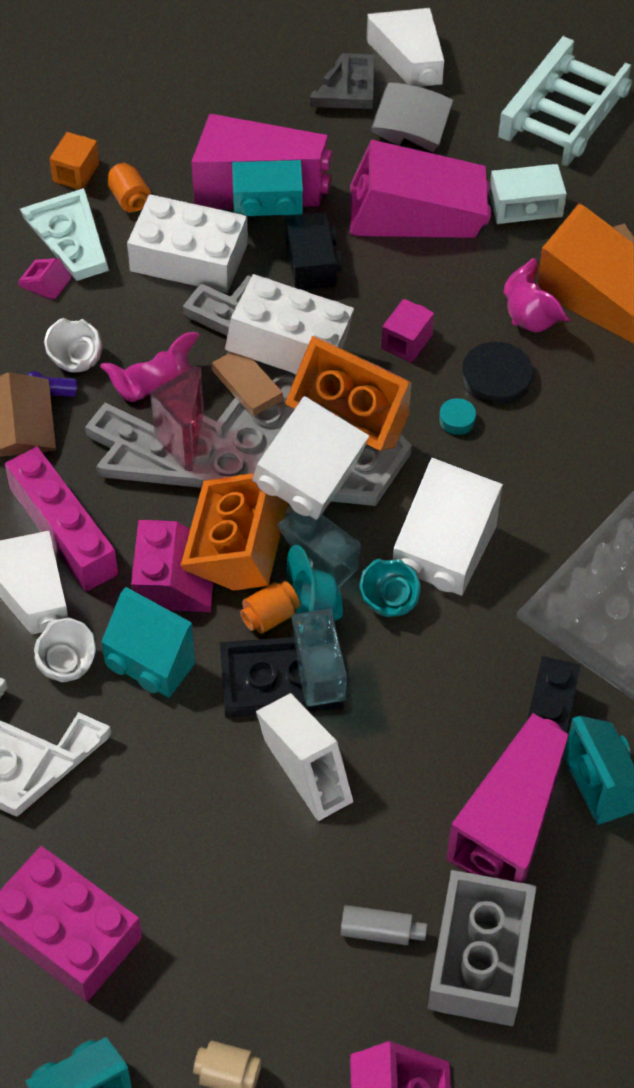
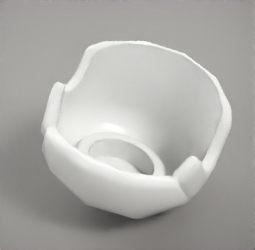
[44,318,103,372]
[34,618,96,683]

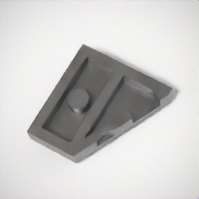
[311,53,374,109]

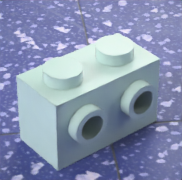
[489,164,566,224]

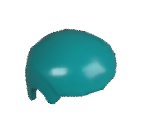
[359,559,421,617]

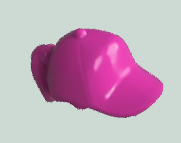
[504,258,572,332]
[100,332,200,402]

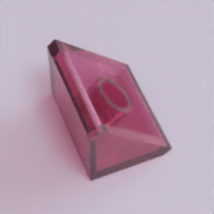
[151,366,204,471]

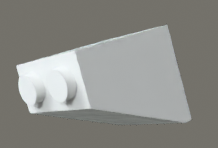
[252,396,369,520]
[393,458,503,596]

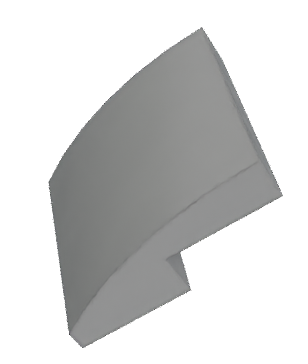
[370,83,453,152]

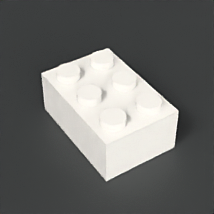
[127,194,248,293]
[225,274,354,374]

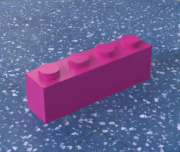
[5,446,118,592]

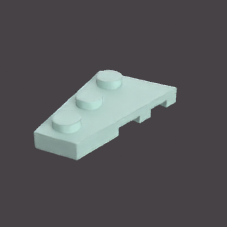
[20,188,109,281]

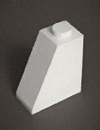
[367,8,444,87]
[0,531,68,635]
[256,693,353,821]

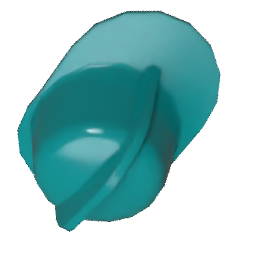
[286,545,343,634]

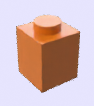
[49,132,100,190]

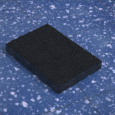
[220,634,344,717]

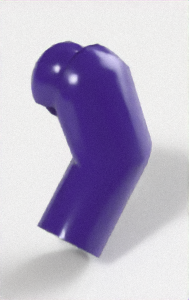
[26,371,77,397]

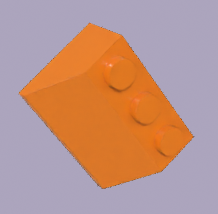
[285,336,412,451]
[181,473,288,590]

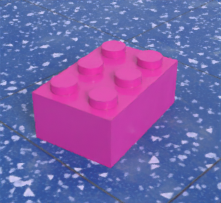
[0,846,142,1002]

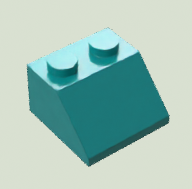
[232,160,303,216]
[101,587,195,698]
[563,716,634,825]
[25,1037,132,1088]

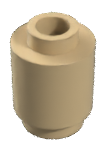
[193,1040,262,1088]

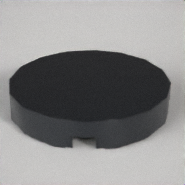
[461,342,533,405]

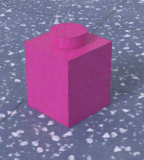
[381,299,434,363]

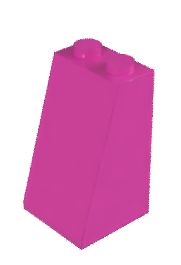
[192,114,332,209]
[350,140,491,238]
[446,713,568,884]

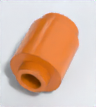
[108,163,151,212]
[240,581,300,634]

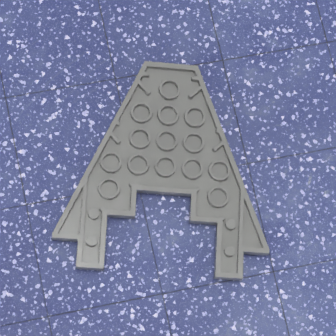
[85,276,412,506]

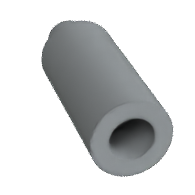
[340,905,427,946]

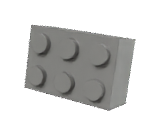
[427,870,536,1026]

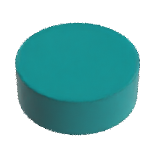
[439,398,476,435]

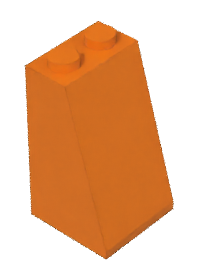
[537,204,634,344]

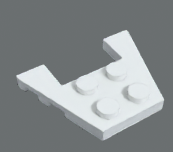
[0,678,111,817]

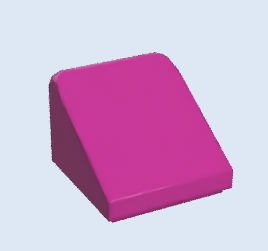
[18,258,71,299]

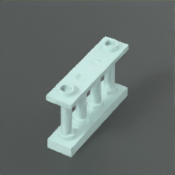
[498,36,632,167]

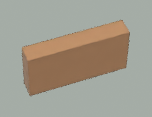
[212,352,283,417]

